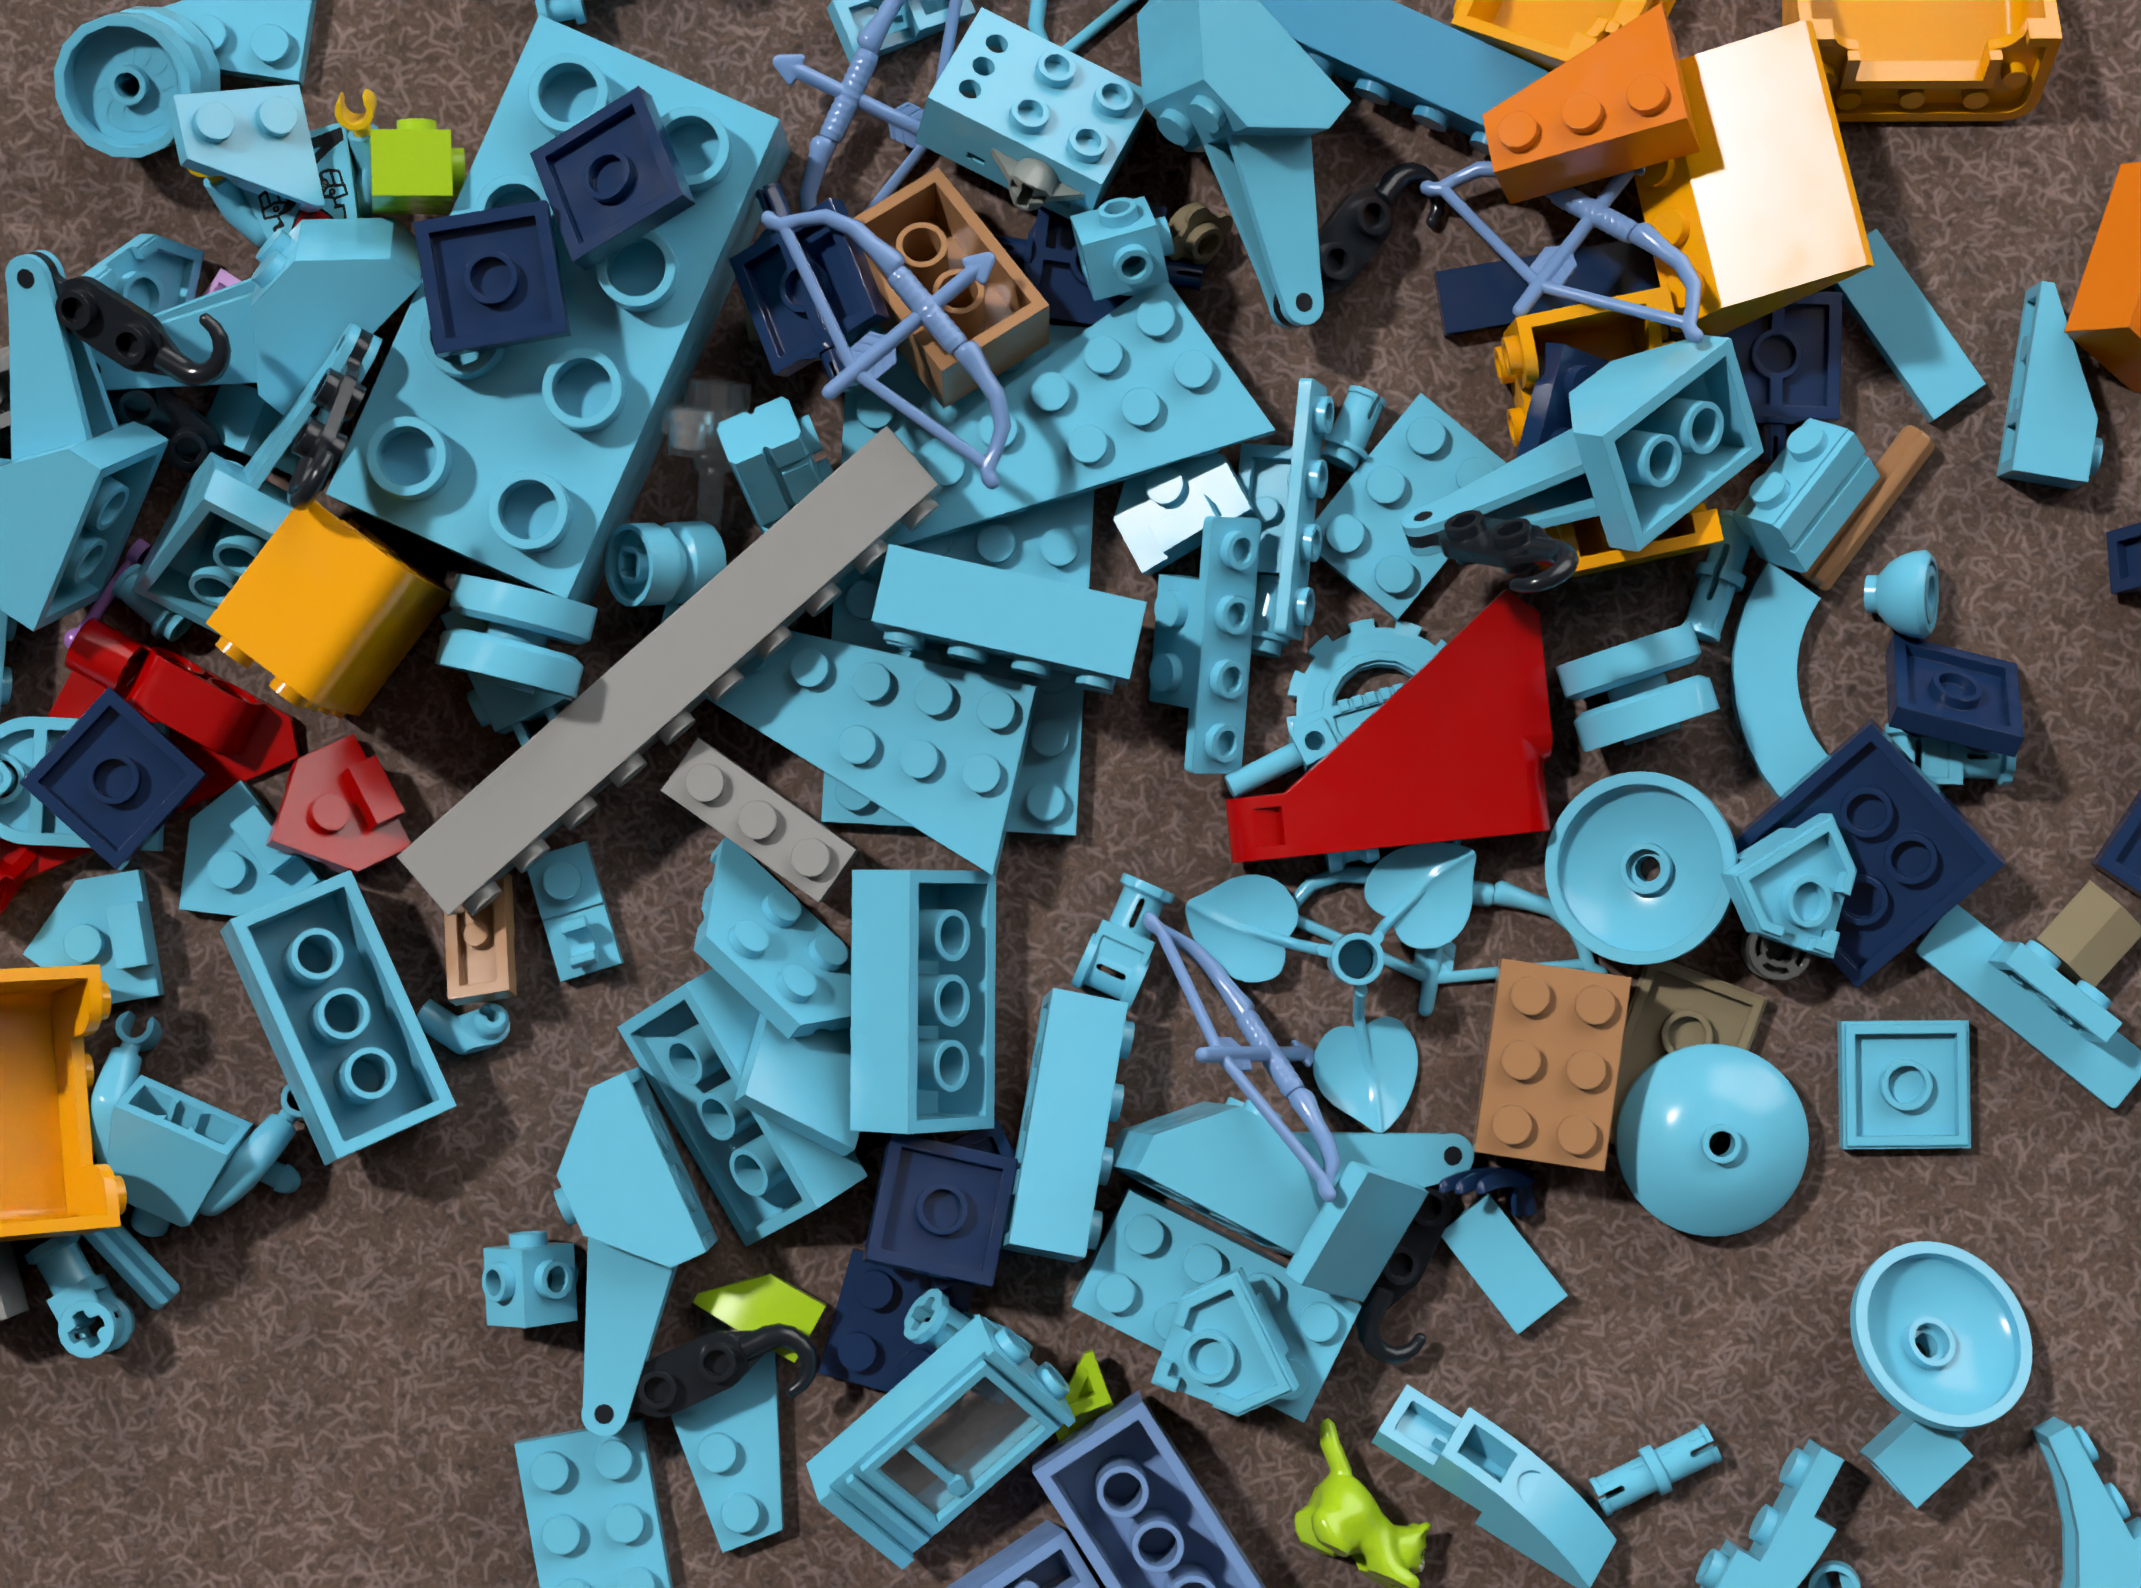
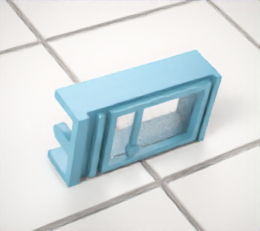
[806,1314,1076,1570]

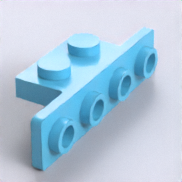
[1238,378,1334,641]
[1149,516,1261,774]
[1914,904,2141,1108]

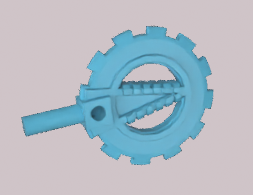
[1224,618,1447,798]

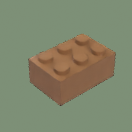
[853,167,1050,409]
[1472,959,1632,1171]

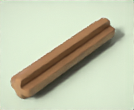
[1799,425,1935,592]

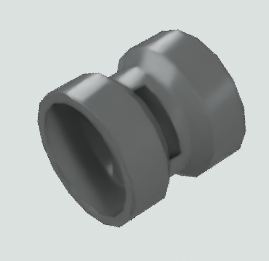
[1738,928,1812,980]

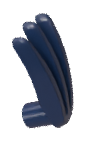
[1439,1167,1537,1217]

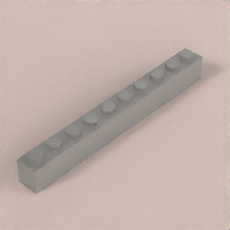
[397,426,944,916]

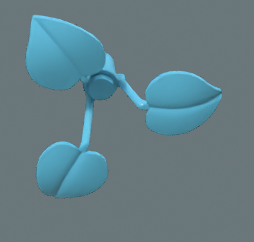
[1185,842,1476,1133]

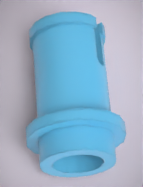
[1321,385,1387,471]
[111,563,194,642]
[1251,574,1290,658]

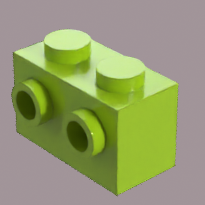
[370,118,465,214]

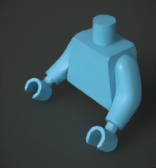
[89,1011,304,1237]

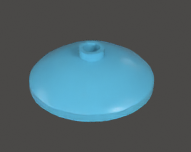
[1545,771,1738,965]
[1615,1043,1809,1237]
[1850,1241,2032,1431]

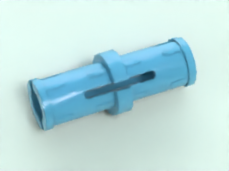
[1682,510,1751,643]
[1588,1424,1722,1517]

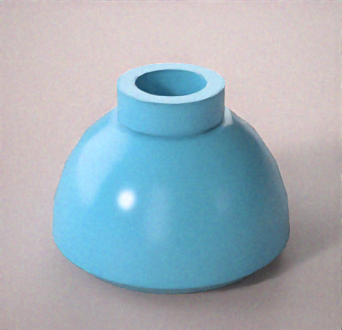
[1864,550,1939,639]

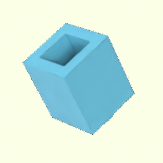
[1859,1413,1973,1509]

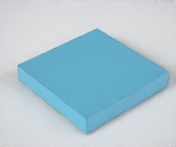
[734,1013,860,1157]
[1837,1020,1971,1149]
[1285,1161,1429,1302]

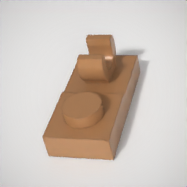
[444,873,517,1006]

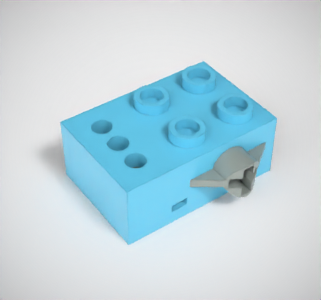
[915,7,1147,220]

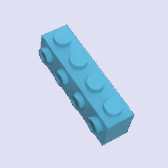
[1000,988,1135,1263]

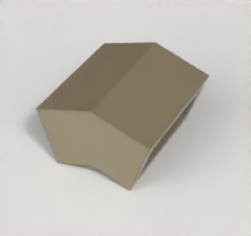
[2036,880,2141,987]

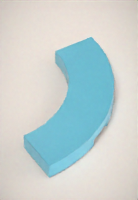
[1729,562,1828,799]

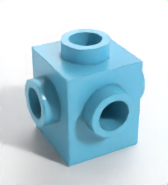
[1070,196,1174,301]
[482,1231,578,1328]

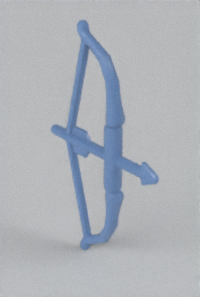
[773,0,963,213]
[1420,161,1704,343]
[761,209,1011,489]
[1142,912,1341,1203]

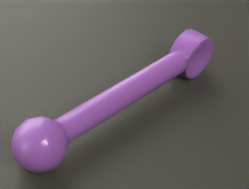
[64,538,152,650]

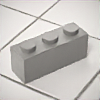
[660,738,860,903]

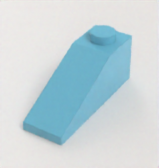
[1996,281,2103,489]

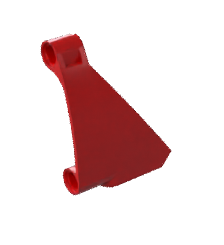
[1225,589,1553,863]
[0,617,301,916]

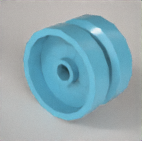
[54,6,221,158]
[435,574,598,698]
[1555,622,1720,753]

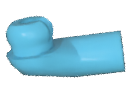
[417,999,510,1055]

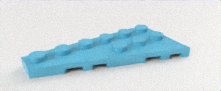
[885,281,1276,548]
[661,603,1040,876]

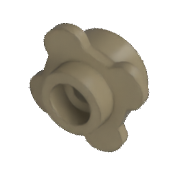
[1168,202,1233,265]

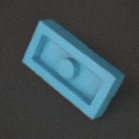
[527,841,624,982]

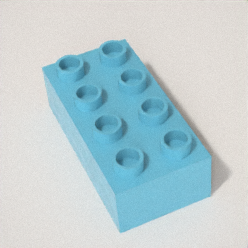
[326,14,791,605]

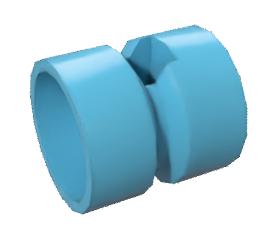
[604,521,727,607]

